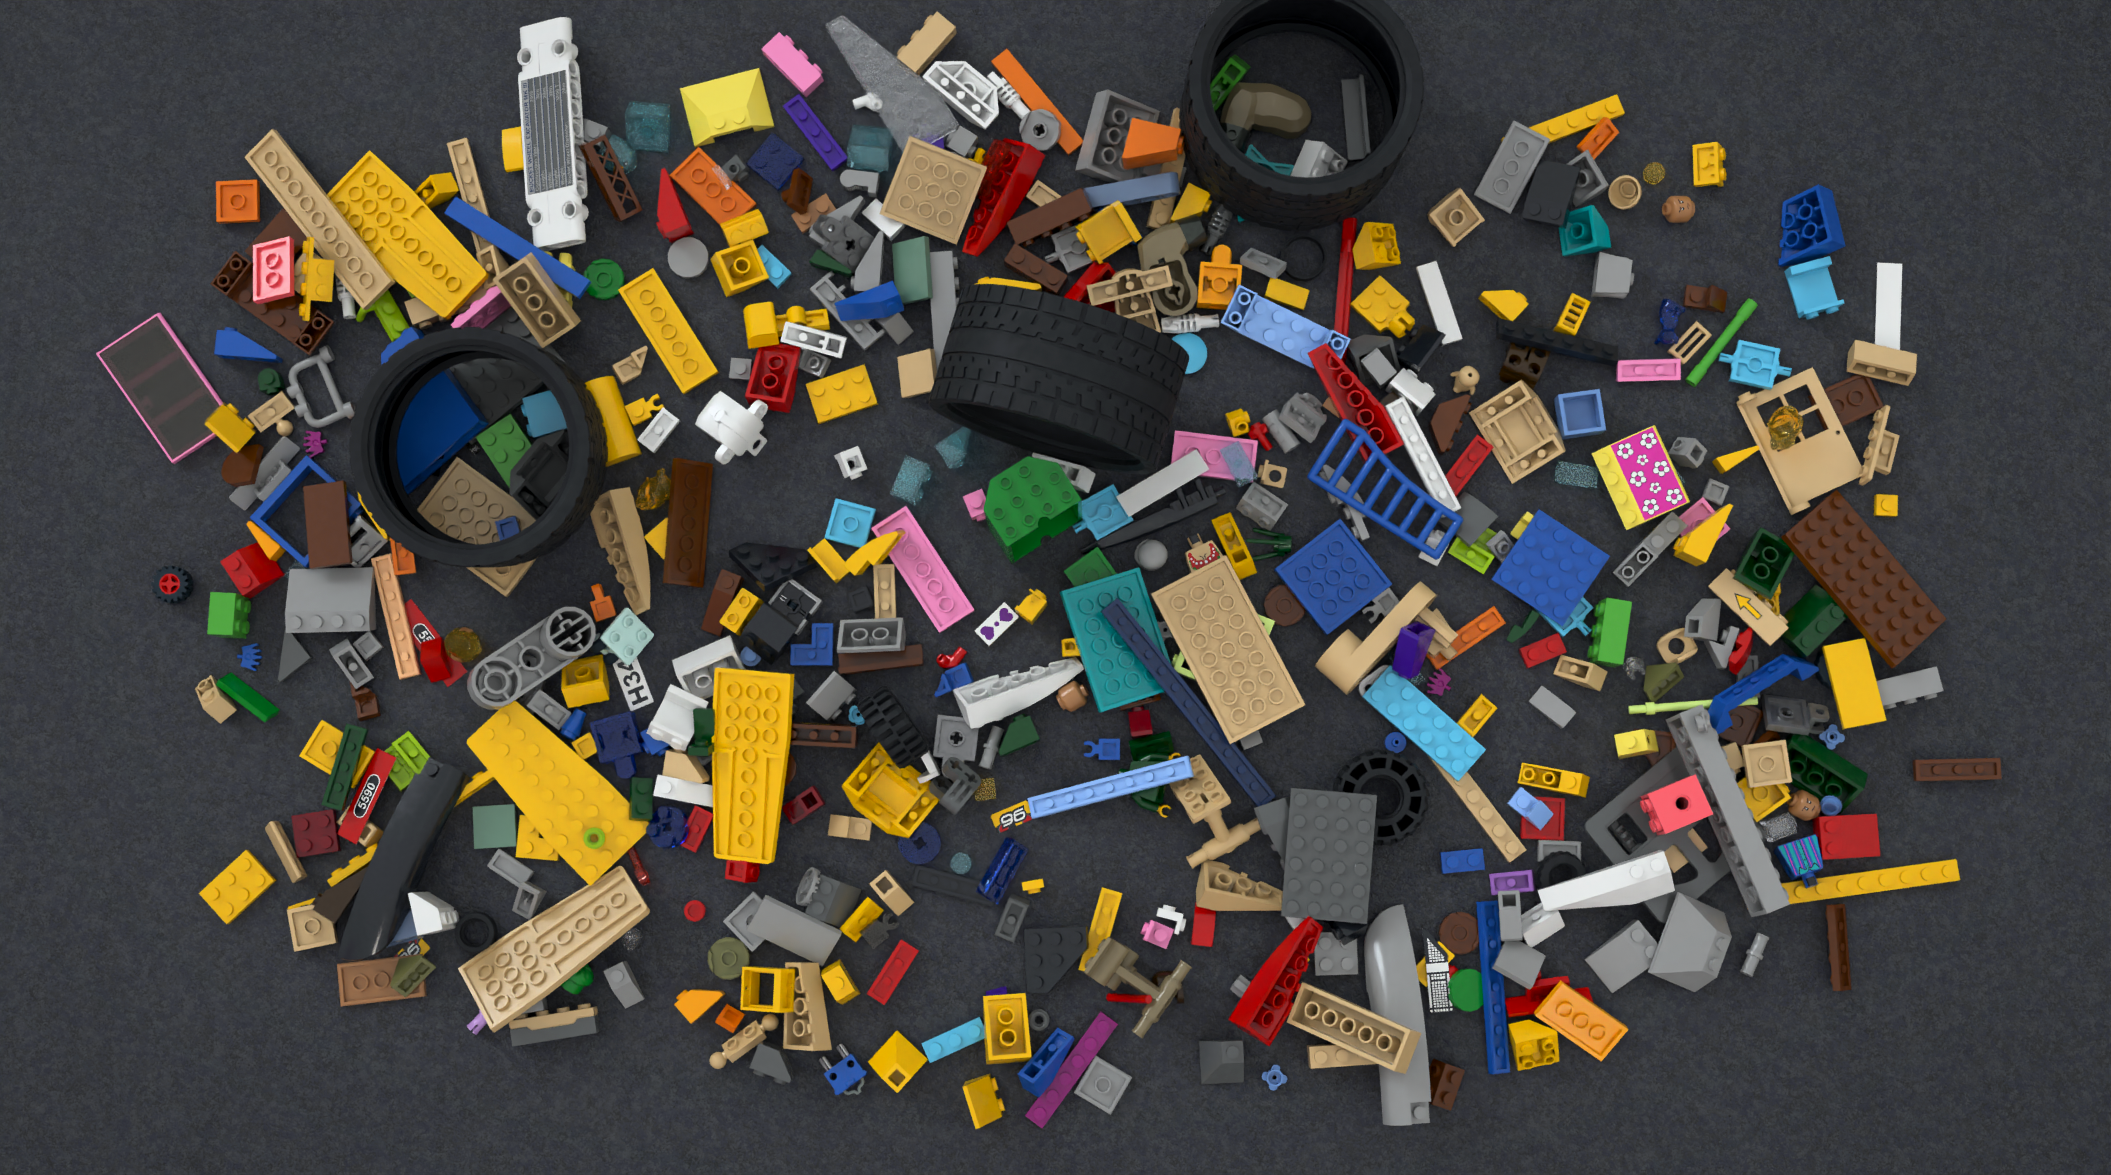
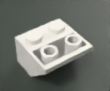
[1290,140,1348,177]

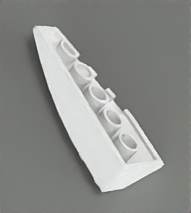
[1537,850,1675,911]

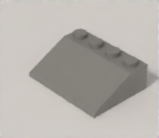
[1075,89,1160,183]
[285,567,376,633]

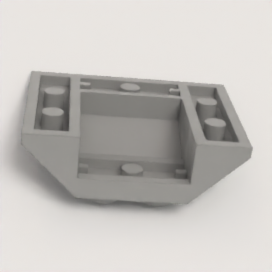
[1648,892,1732,992]

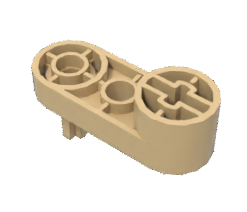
[1315,581,1458,695]

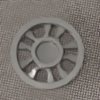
[796,867,821,907]

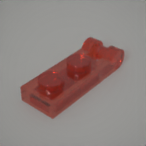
[977,139,1012,197]

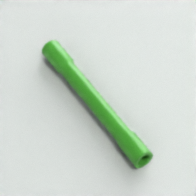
[1685,298,1758,387]

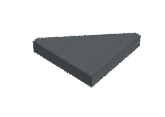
[278,629,312,682]

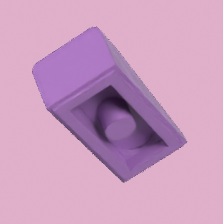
[1489,869,1536,895]

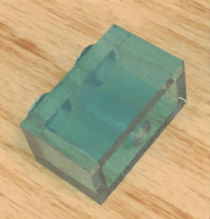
[890,455,932,506]

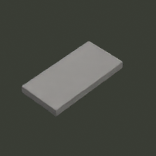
[1474,121,1551,214]
[746,895,842,966]

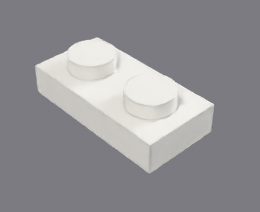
[637,408,680,454]

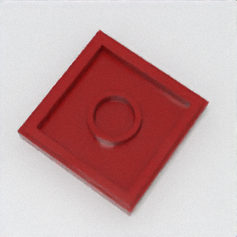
[1520,797,1565,841]

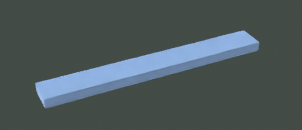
[1027,756,1194,819]

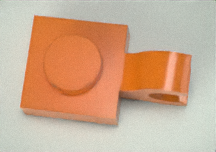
[590,584,617,622]

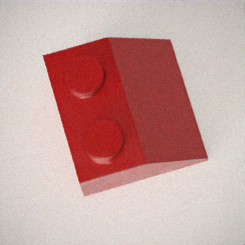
[220,542,285,599]

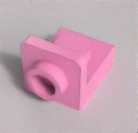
[963,489,986,522]
[1140,920,1174,949]

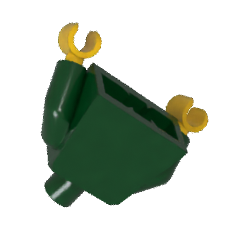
[1118,752,1181,818]

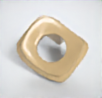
[1656,628,1698,664]

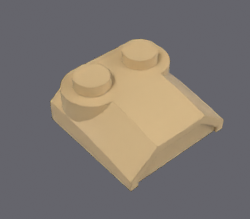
[1427,188,1485,247]

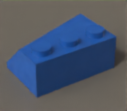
[1778,184,1846,267]

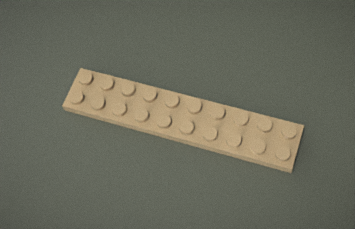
[245,129,395,310]

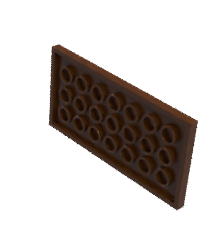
[1781,489,1946,668]

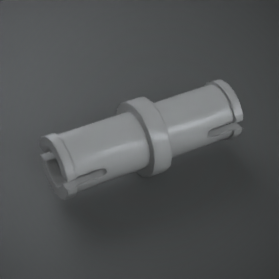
[979,726,1004,770]
[1740,933,1769,977]

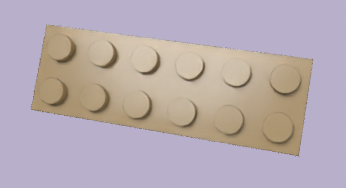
[1287,982,1421,1074]

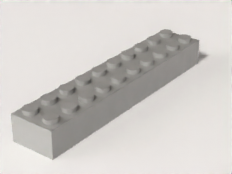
[1666,705,1790,917]

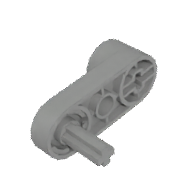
[467,607,596,710]

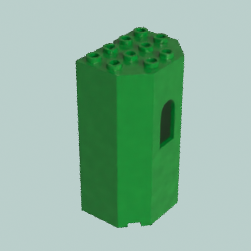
[984,456,1082,564]

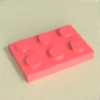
[253,236,295,304]

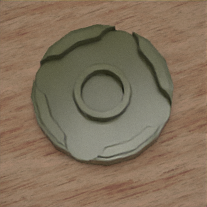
[707,937,750,980]

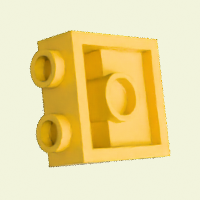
[1736,775,1791,822]

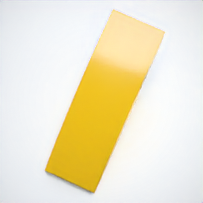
[843,530,906,576]

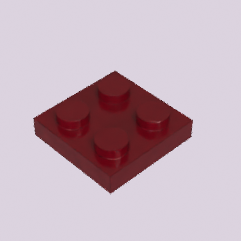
[291,809,341,858]

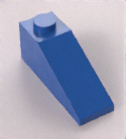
[834,281,904,321]
[214,327,283,363]
[1018,1028,1074,1097]

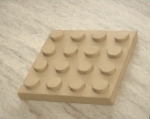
[879,136,987,245]

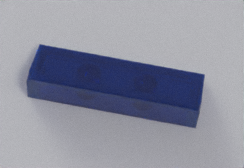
[976,837,1029,904]

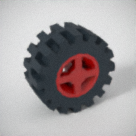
[151,566,194,604]

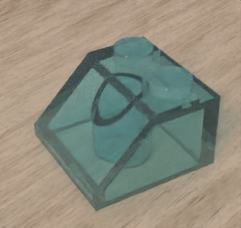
[625,101,671,153]
[847,125,894,171]

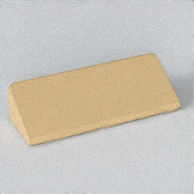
[265,821,307,883]

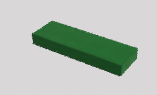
[216,673,280,722]

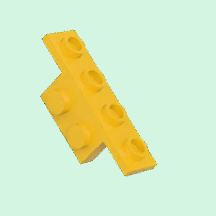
[299,237,334,321]

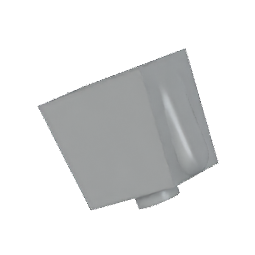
[1591,252,1634,299]

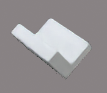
[1521,903,1565,948]

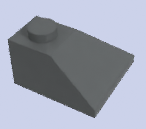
[1347,335,1401,386]
[1199,1039,1244,1084]

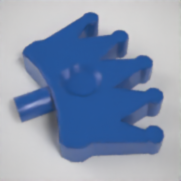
[237,643,262,671]

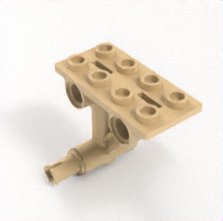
[1169,755,1261,869]

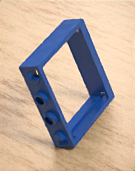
[250,455,365,569]

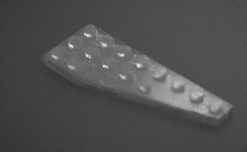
[825,15,960,152]

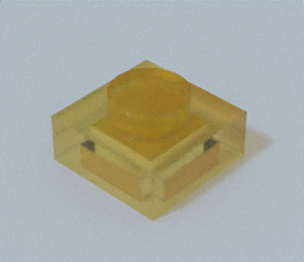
[974,778,997,801]

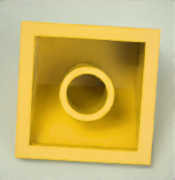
[710,240,769,297]
[205,402,255,453]
[561,654,609,708]

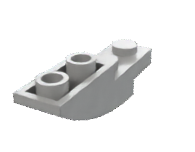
[1319,464,1370,542]
[1613,511,1688,587]

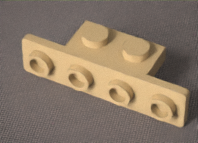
[1859,405,1899,486]

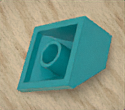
[1559,205,1611,256]

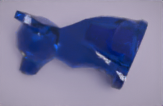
[1654,299,1686,345]

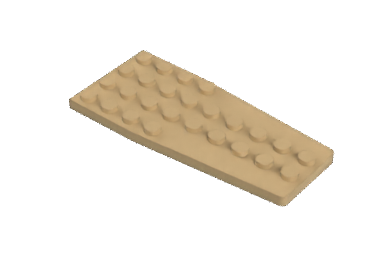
[458,866,650,1033]

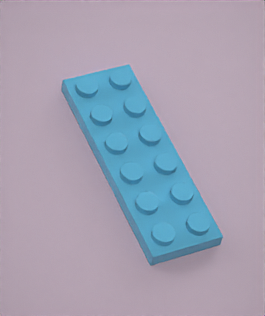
[1362,665,1486,781]

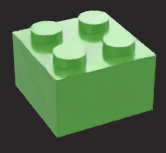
[207,592,251,639]

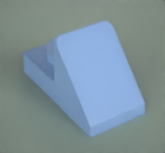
[1507,787,1553,830]

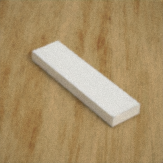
[1416,261,1462,346]

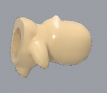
[1451,366,1480,395]

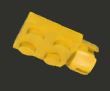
[1351,276,1415,338]

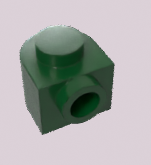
[258,368,285,395]

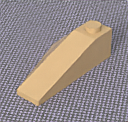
[1196,860,1283,911]

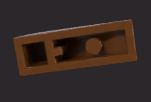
[701,569,744,637]

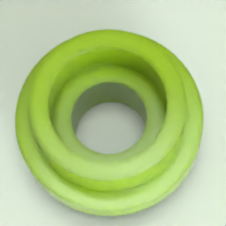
[583,828,605,849]

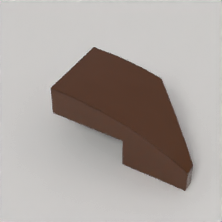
[350,682,381,721]

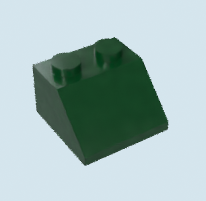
[999,714,1040,757]

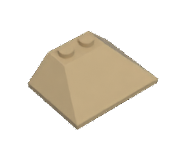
[1469,380,1565,484]

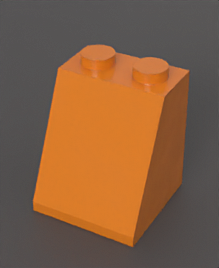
[1122,118,1184,170]

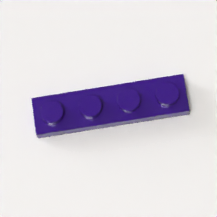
[783,94,849,172]

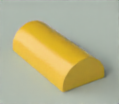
[585,376,642,467]

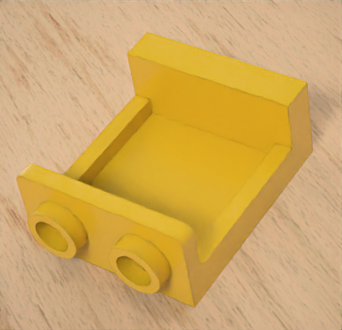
[1075,200,1142,264]

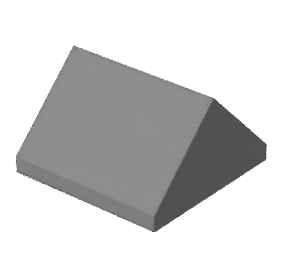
[1567,150,1609,207]

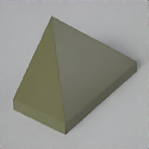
[1644,663,1684,703]
[390,955,436,997]

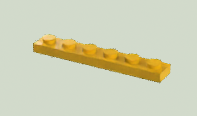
[1501,95,1625,144]

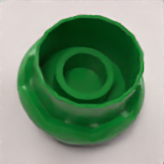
[561,964,594,994]

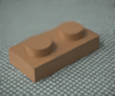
[791,193,836,234]

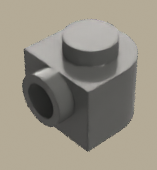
[721,155,750,182]

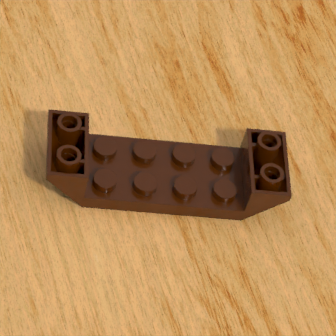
[210,251,335,355]

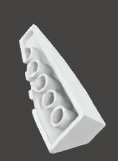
[953,657,1084,729]

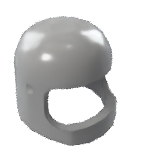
[1134,539,1168,571]

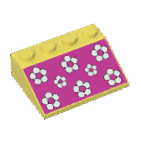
[1592,425,1690,530]

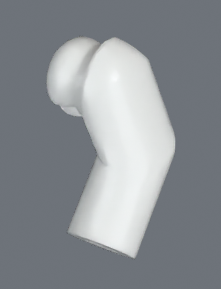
[852,94,883,111]

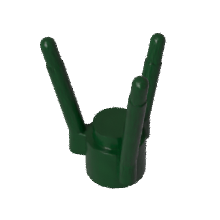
[1246,528,1292,561]

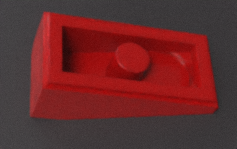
[1191,902,1216,947]

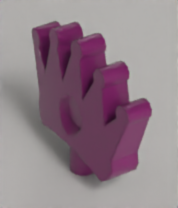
[303,431,327,458]
[1427,668,1451,696]

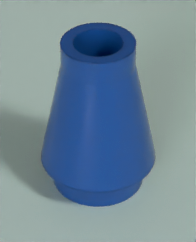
[560,708,587,741]

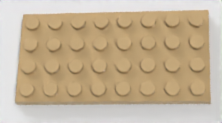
[1151,555,1305,744]

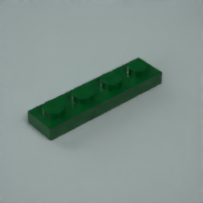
[321,723,369,811]

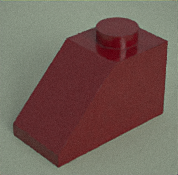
[1128,706,1153,738]

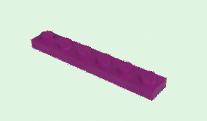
[1025,1011,1118,1128]

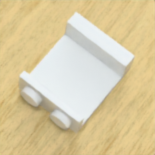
[647,684,709,751]

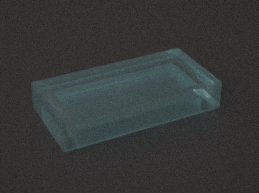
[1554,461,1599,489]

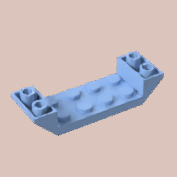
[1220,285,1351,369]

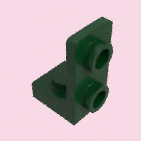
[688,708,715,756]

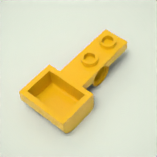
[743,302,830,349]

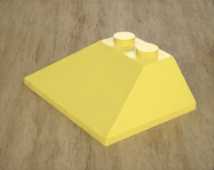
[680,68,774,148]

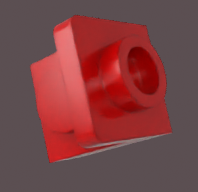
[725,859,760,883]

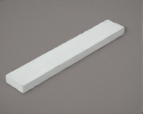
[1384,396,1461,518]

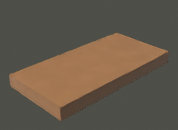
[337,954,427,1006]

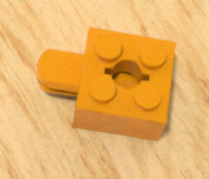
[1196,245,1242,310]

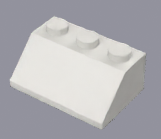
[672,635,746,699]
[408,892,459,936]

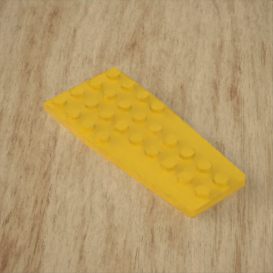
[327,150,489,320]
[712,667,794,864]
[467,700,653,886]

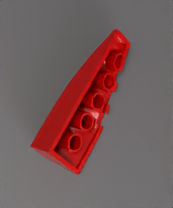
[962,138,1045,257]
[1307,343,1404,464]
[1228,916,1323,1047]

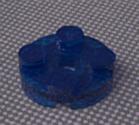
[646,806,689,849]
[898,822,941,864]

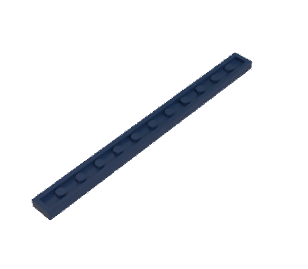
[1100,598,1276,807]

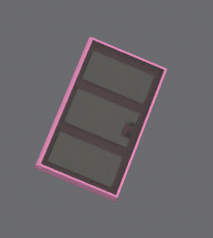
[96,313,223,464]

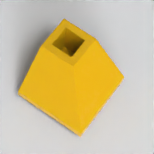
[1352,222,1401,270]
[1508,1020,1559,1071]
[868,1030,928,1093]

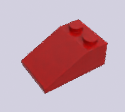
[656,168,694,243]
[745,343,801,413]
[1812,814,1880,860]

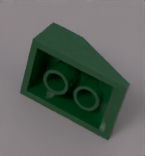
[1733,527,1795,600]

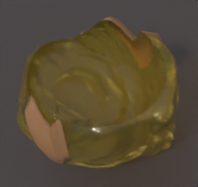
[444,627,482,663]

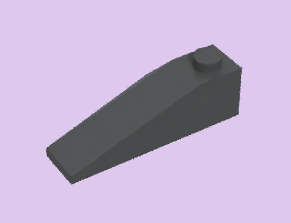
[1254,796,1290,871]

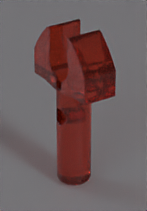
[628,847,650,886]

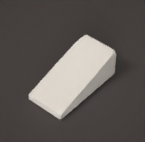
[862,199,905,241]

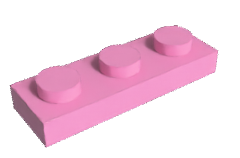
[1616,358,1681,382]

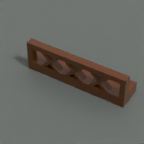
[578,134,642,221]
[838,644,924,676]

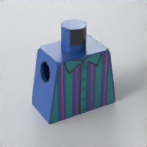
[1773,834,1823,889]

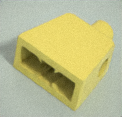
[1614,729,1659,759]

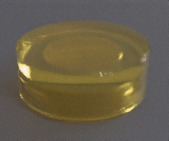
[1643,162,1665,184]

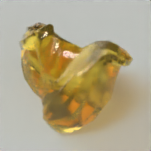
[1767,406,1804,450]
[635,468,671,510]

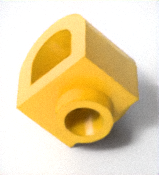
[1225,409,1250,437]

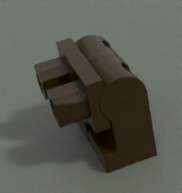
[1498,342,1550,389]

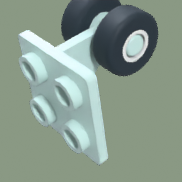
[589,608,654,666]

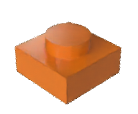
[715,1004,745,1033]

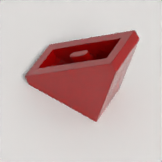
[420,637,452,683]

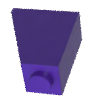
[1392,621,1436,679]

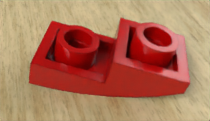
[1728,627,1753,675]

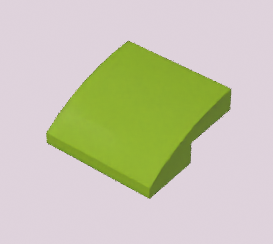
[1448,528,1497,574]
[384,731,431,792]

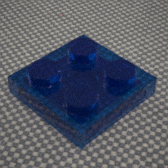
[746,133,805,191]

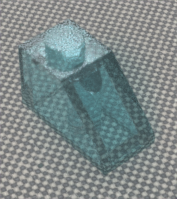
[935,427,972,469]

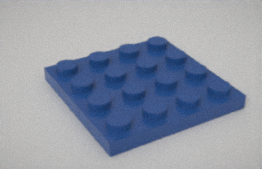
[1491,509,1610,626]
[1274,519,1392,636]

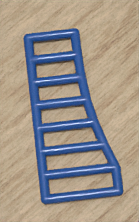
[1307,419,1463,560]

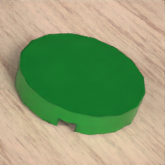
[583,259,625,300]
[1448,969,1483,1012]

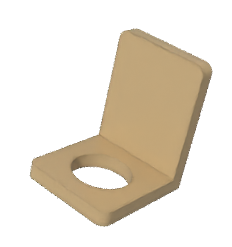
[1257,460,1287,488]

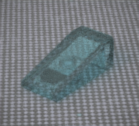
[1220,441,1258,488]

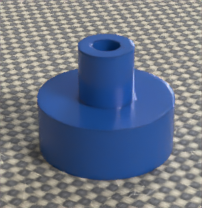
[1384,732,1406,753]

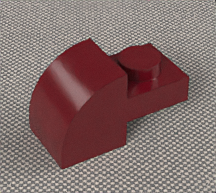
[782,785,826,825]

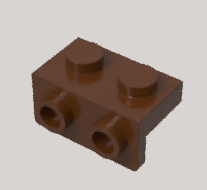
[1428,1059,1465,1111]

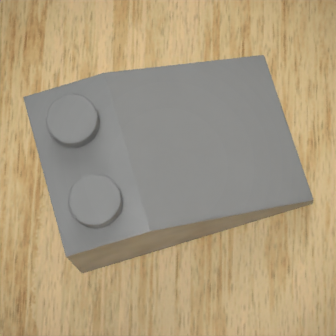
[1584,919,1658,993]

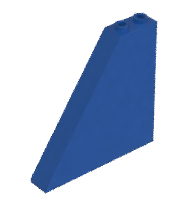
[381,327,489,495]

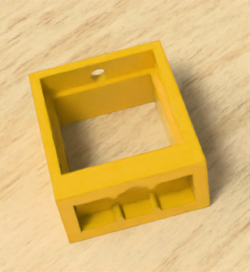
[740,966,795,1013]

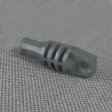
[1199,203,1233,256]

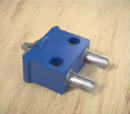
[819,1044,869,1095]

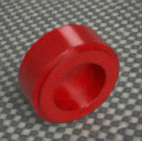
[684,900,706,922]

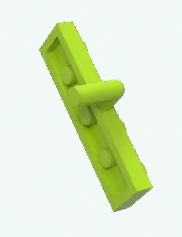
[356,290,410,342]

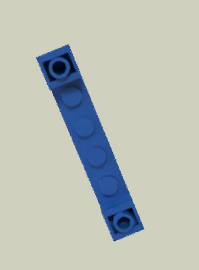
[1708,654,1819,734]

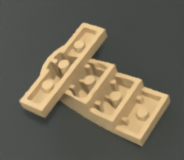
[1086,265,1173,333]

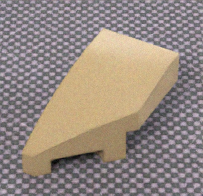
[612,346,648,385]

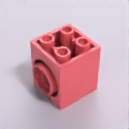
[1640,774,1713,836]

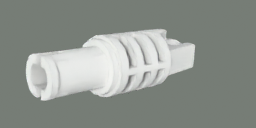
[987,72,1031,120]
[335,274,356,319]
[1161,313,1219,334]

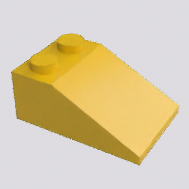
[1673,504,1733,566]
[983,993,1032,1064]
[963,1074,1005,1129]

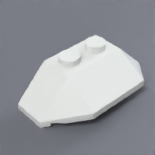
[923,61,999,130]

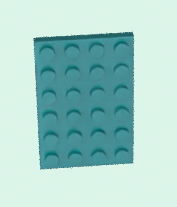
[1060,567,1171,713]

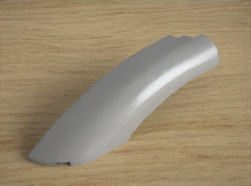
[1364,904,1431,1126]

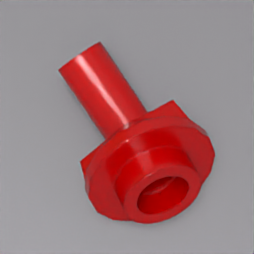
[1248,422,1272,451]

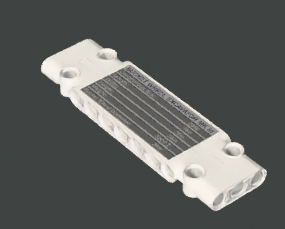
[517,17,589,251]

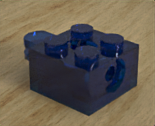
[589,711,645,779]

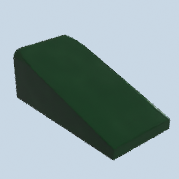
[809,249,854,278]

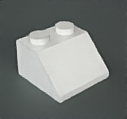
[1385,368,1436,416]

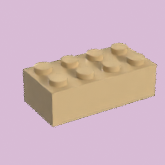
[492,252,581,348]

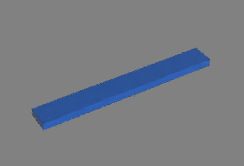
[444,196,591,299]
[1476,901,1510,1074]

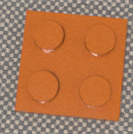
[216,180,260,224]

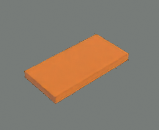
[670,147,757,225]

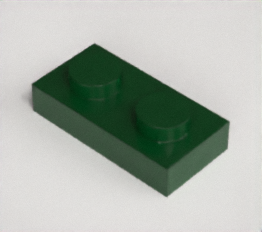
[1129,731,1174,761]
[629,777,653,821]

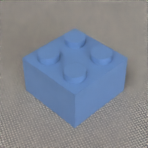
[1554,389,1606,439]

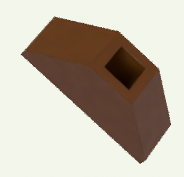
[1428,394,1472,455]

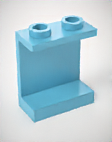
[1784,256,1844,320]

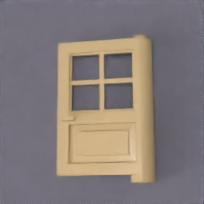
[1736,367,1862,515]

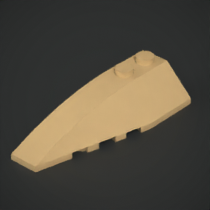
[590,487,650,615]

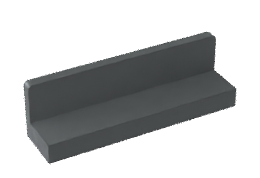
[1340,74,1370,162]

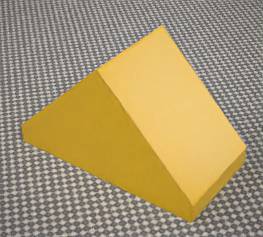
[644,518,668,560]

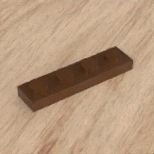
[1913,758,2002,781]
[1825,904,1851,991]

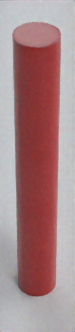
[1106,993,1152,1004]

